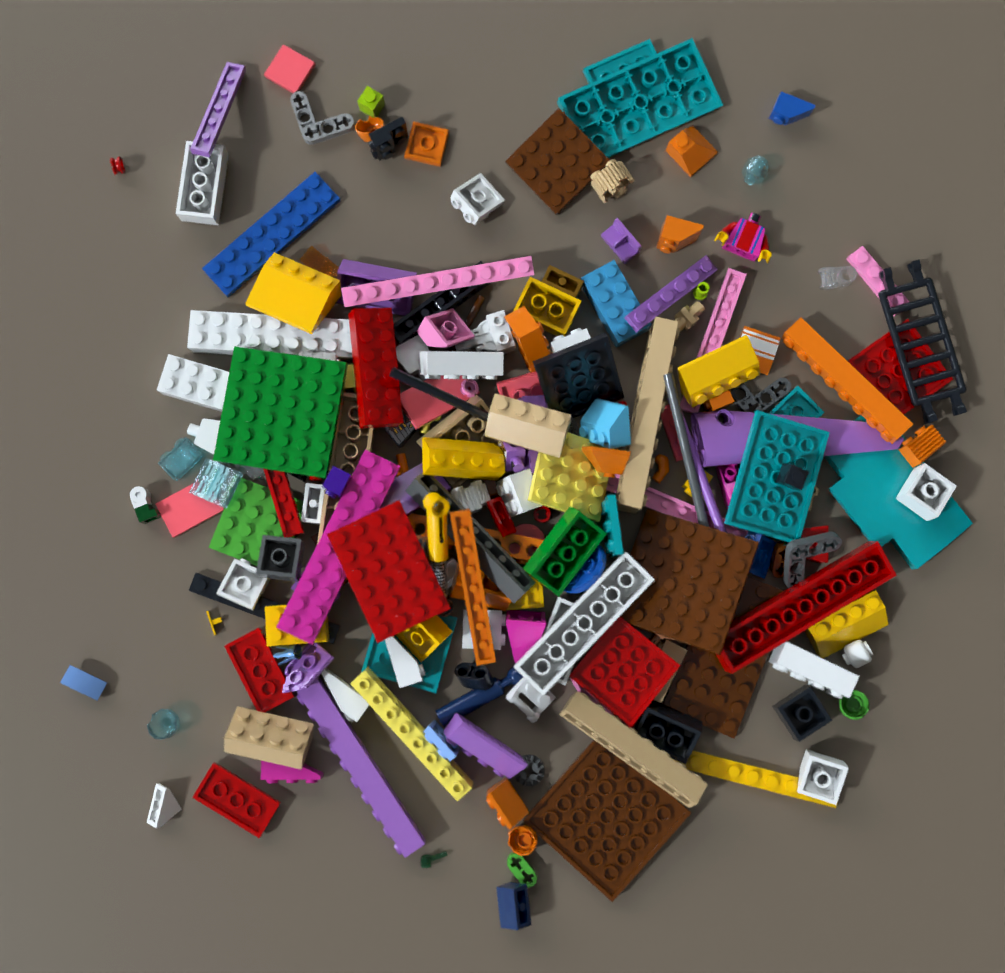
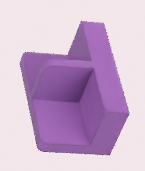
[601,218,641,264]

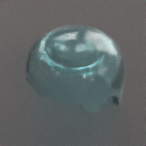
[147,709,180,739]

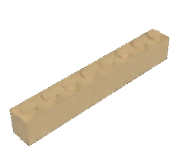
[559,691,708,808]

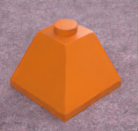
[665,126,718,177]
[582,447,630,478]

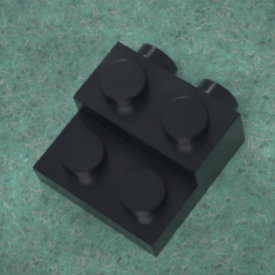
[368,117,409,161]

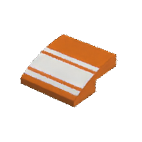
[740,325,781,375]

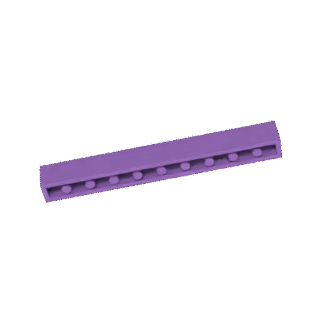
[297,676,426,858]

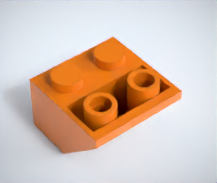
[486,777,529,830]

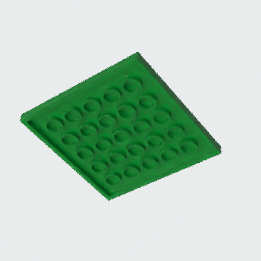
[213,346,348,479]

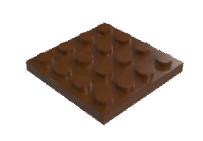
[505,108,610,216]

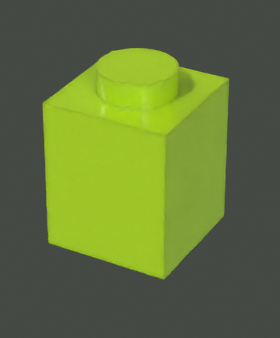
[357,86,385,117]

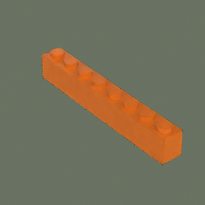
[782,317,913,444]

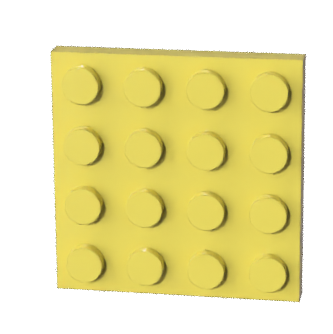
[528,432,615,522]

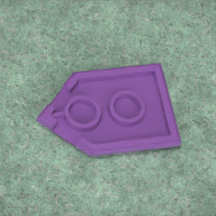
[282,643,334,693]

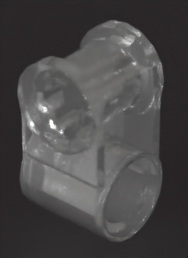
[818,266,857,290]

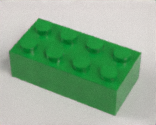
[522,506,607,596]

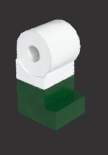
[130,486,162,524]

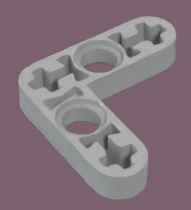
[290,91,355,145]

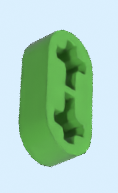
[507,852,537,888]

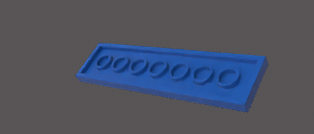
[202,172,341,297]

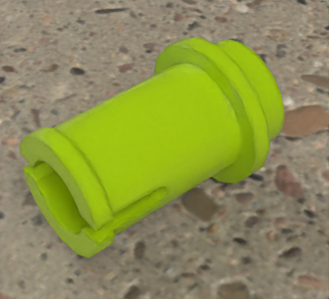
[693,282,709,300]

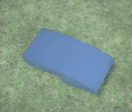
[60,665,107,701]

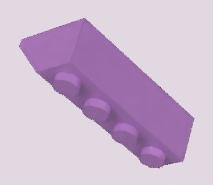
[336,259,417,316]
[443,712,528,779]

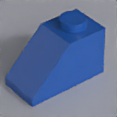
[769,91,816,125]

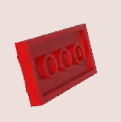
[224,627,295,712]
[192,762,281,838]

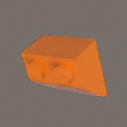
[656,215,704,254]

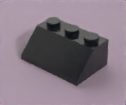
[635,700,703,765]

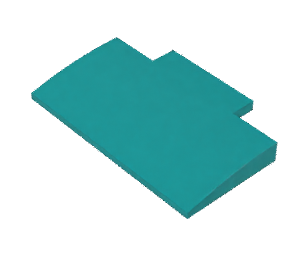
[557,38,723,158]
[823,415,973,569]

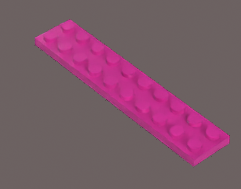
[276,450,401,645]

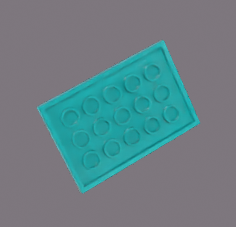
[724,410,830,542]

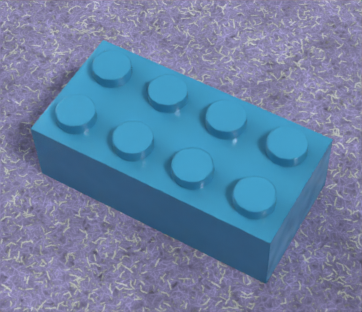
[581,260,652,348]

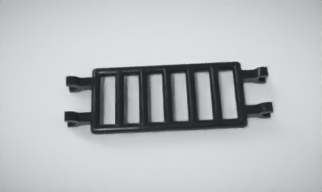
[878,259,967,424]

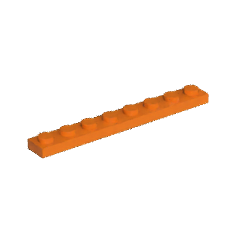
[450,509,496,666]

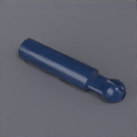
[435,667,523,728]

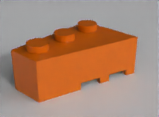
[504,306,552,372]

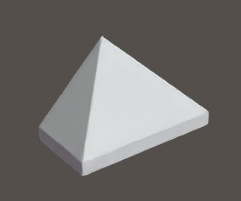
[147,783,181,828]

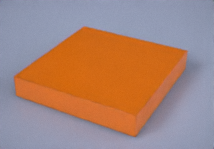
[404,121,450,167]

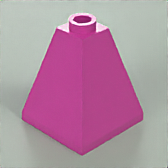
[506,610,546,663]

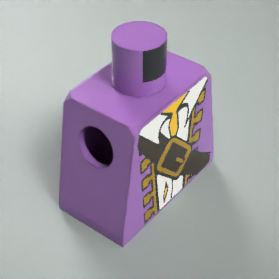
[498,440,526,473]

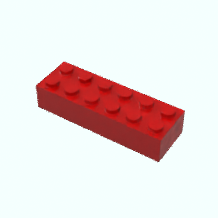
[348,308,403,429]

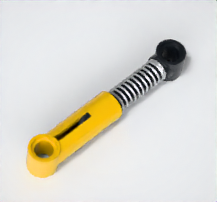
[423,492,454,617]

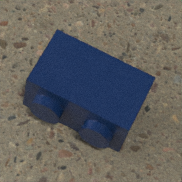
[496,882,532,930]

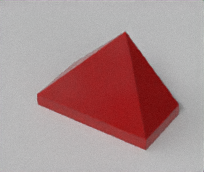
[486,496,517,538]

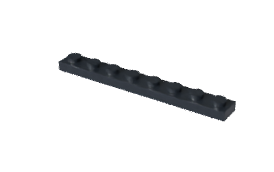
[188,573,340,644]

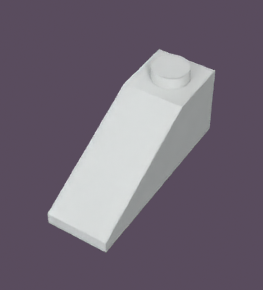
[385,636,426,688]
[321,668,370,722]

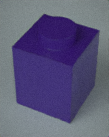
[322,466,352,499]

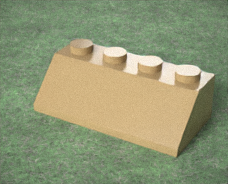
[484,393,571,458]

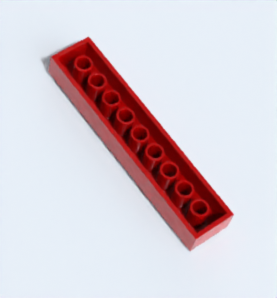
[716,541,897,674]

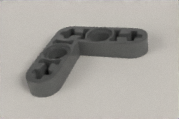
[730,378,791,413]
[783,531,842,588]

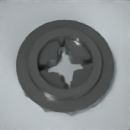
[515,754,545,787]

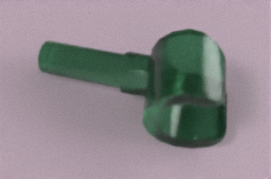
[420,851,448,868]

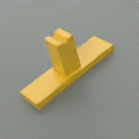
[206,611,223,635]

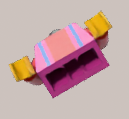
[714,213,772,264]

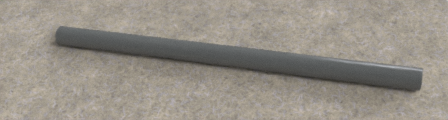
[663,373,709,527]

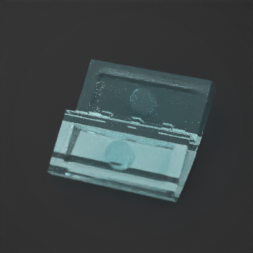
[189,458,243,509]

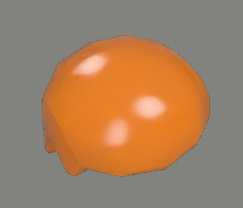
[355,116,385,143]
[508,825,538,856]

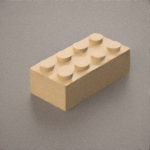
[224,706,314,770]

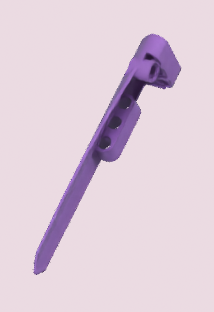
[691,409,904,467]

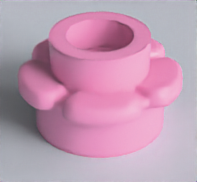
[460,379,479,398]

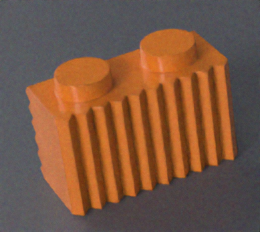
[898,425,946,468]

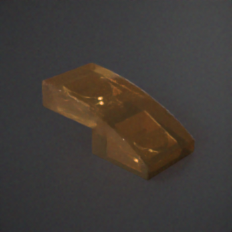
[299,245,339,278]

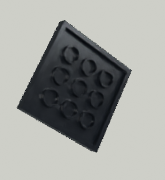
[533,333,624,419]

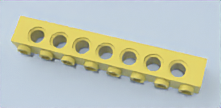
[350,666,473,801]

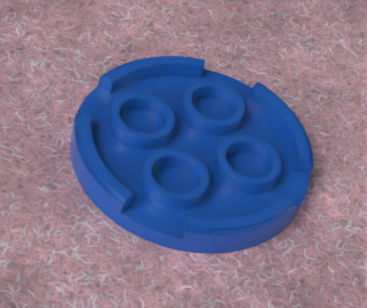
[564,545,606,594]

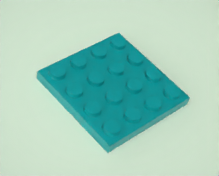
[361,615,458,693]

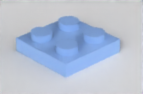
[423,719,461,761]

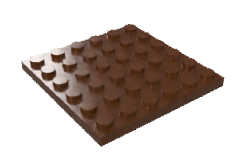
[620,509,759,656]
[523,739,691,902]

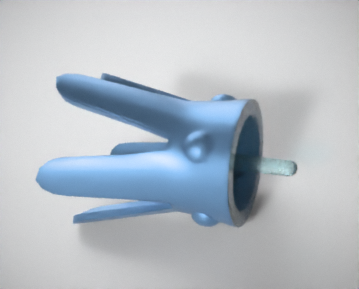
[273,644,303,665]

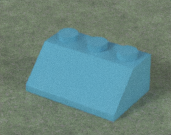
[579,398,631,449]

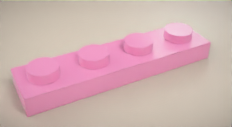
[846,246,909,316]

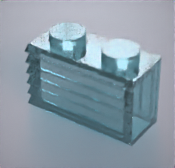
[158,437,205,482]

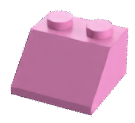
[417,308,475,348]

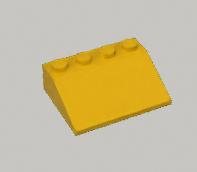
[245,252,341,334]

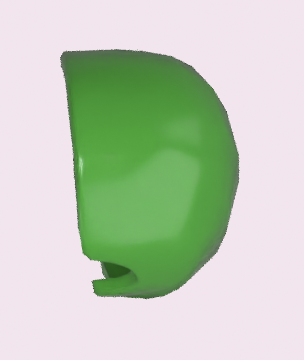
[839,690,870,720]

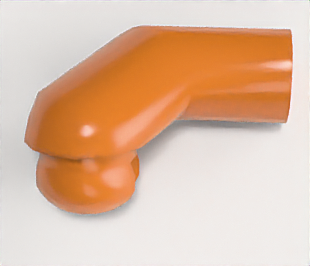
[396,453,409,478]
[652,454,670,484]

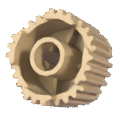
[590,159,635,203]

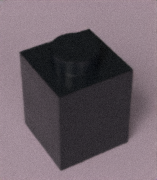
[776,464,809,490]

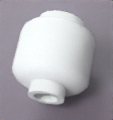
[842,639,873,668]

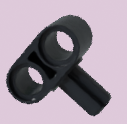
[454,661,494,690]

